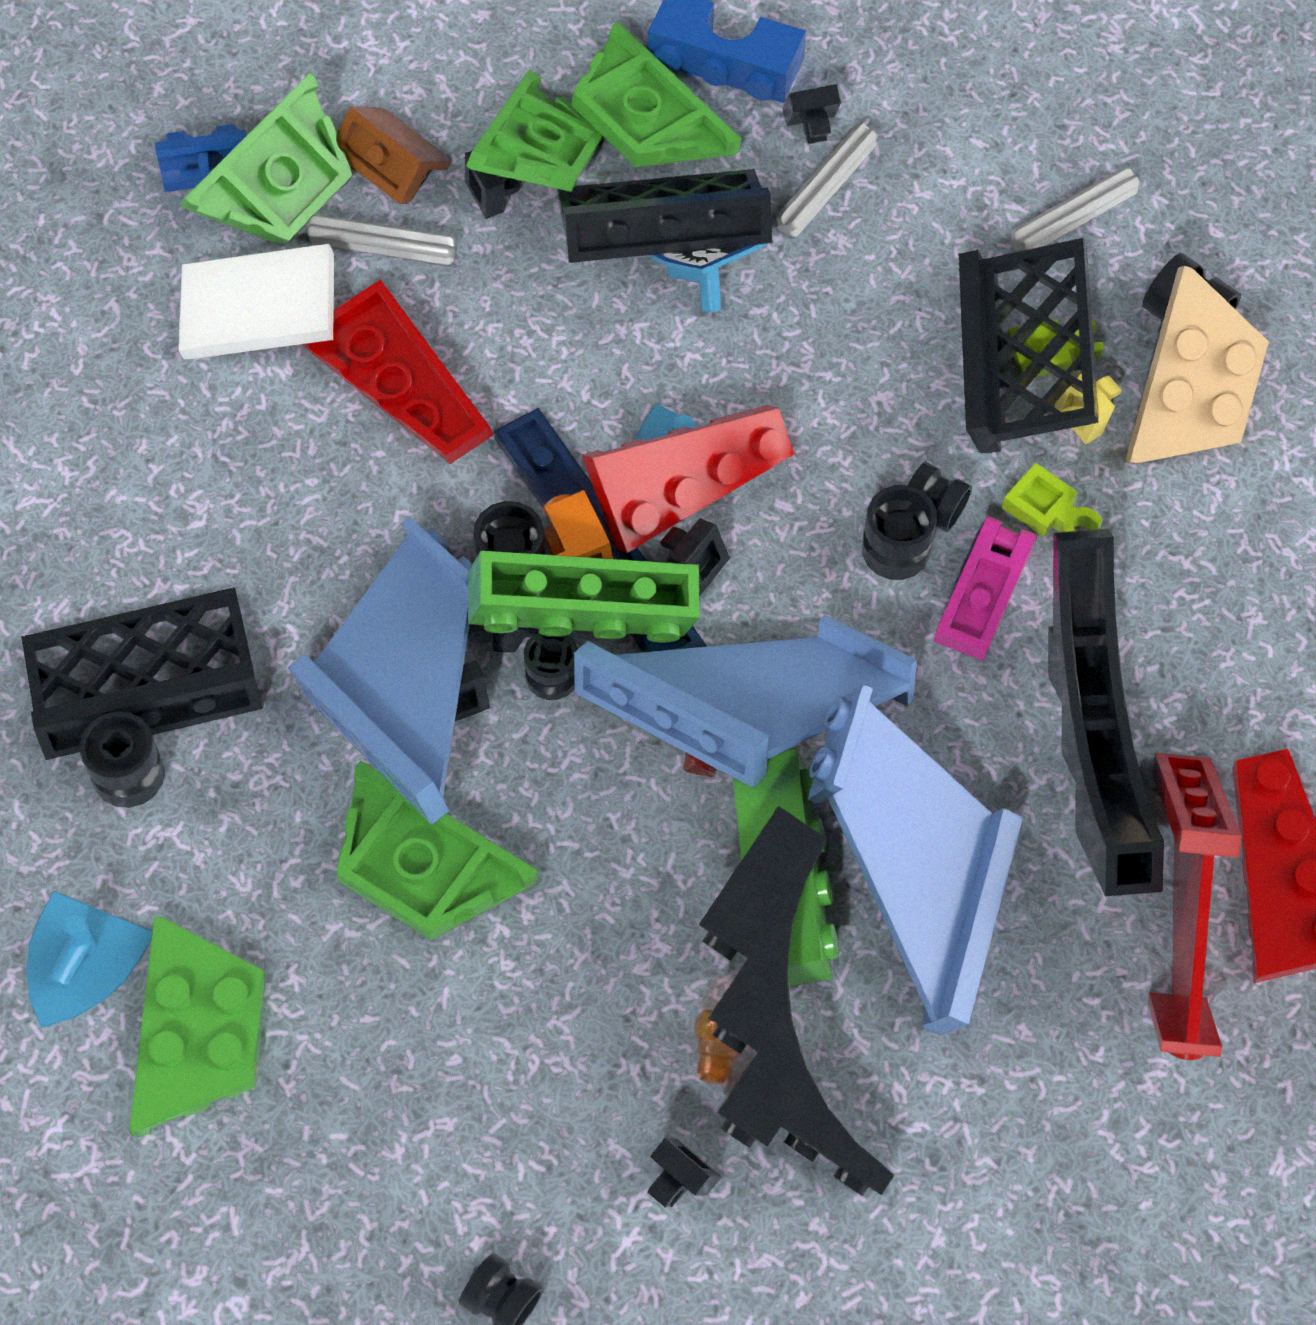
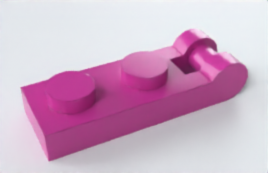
[933,516,1038,661]

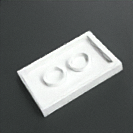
[178,244,334,359]

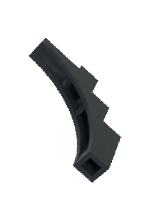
[1048,528,1164,897]
[699,806,895,1196]

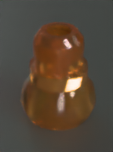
[694,1010,738,1085]

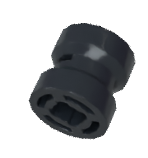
[908,461,973,533]
[523,632,578,700]
[459,1253,543,1325]

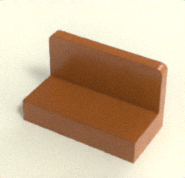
[336,106,452,204]

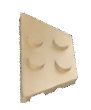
[1125,266,1269,464]

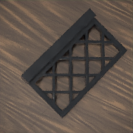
[557,169,773,263]
[958,238,1099,453]
[21,587,263,760]

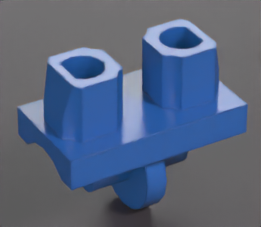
[155,124,246,192]

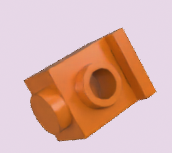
[543,490,613,559]

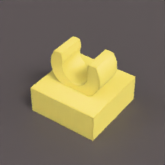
[1054,373,1122,444]

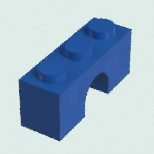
[648,0,806,103]

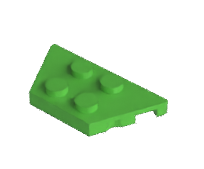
[571,22,742,167]
[466,70,603,192]
[179,73,352,246]
[336,760,539,940]
[129,917,266,1137]

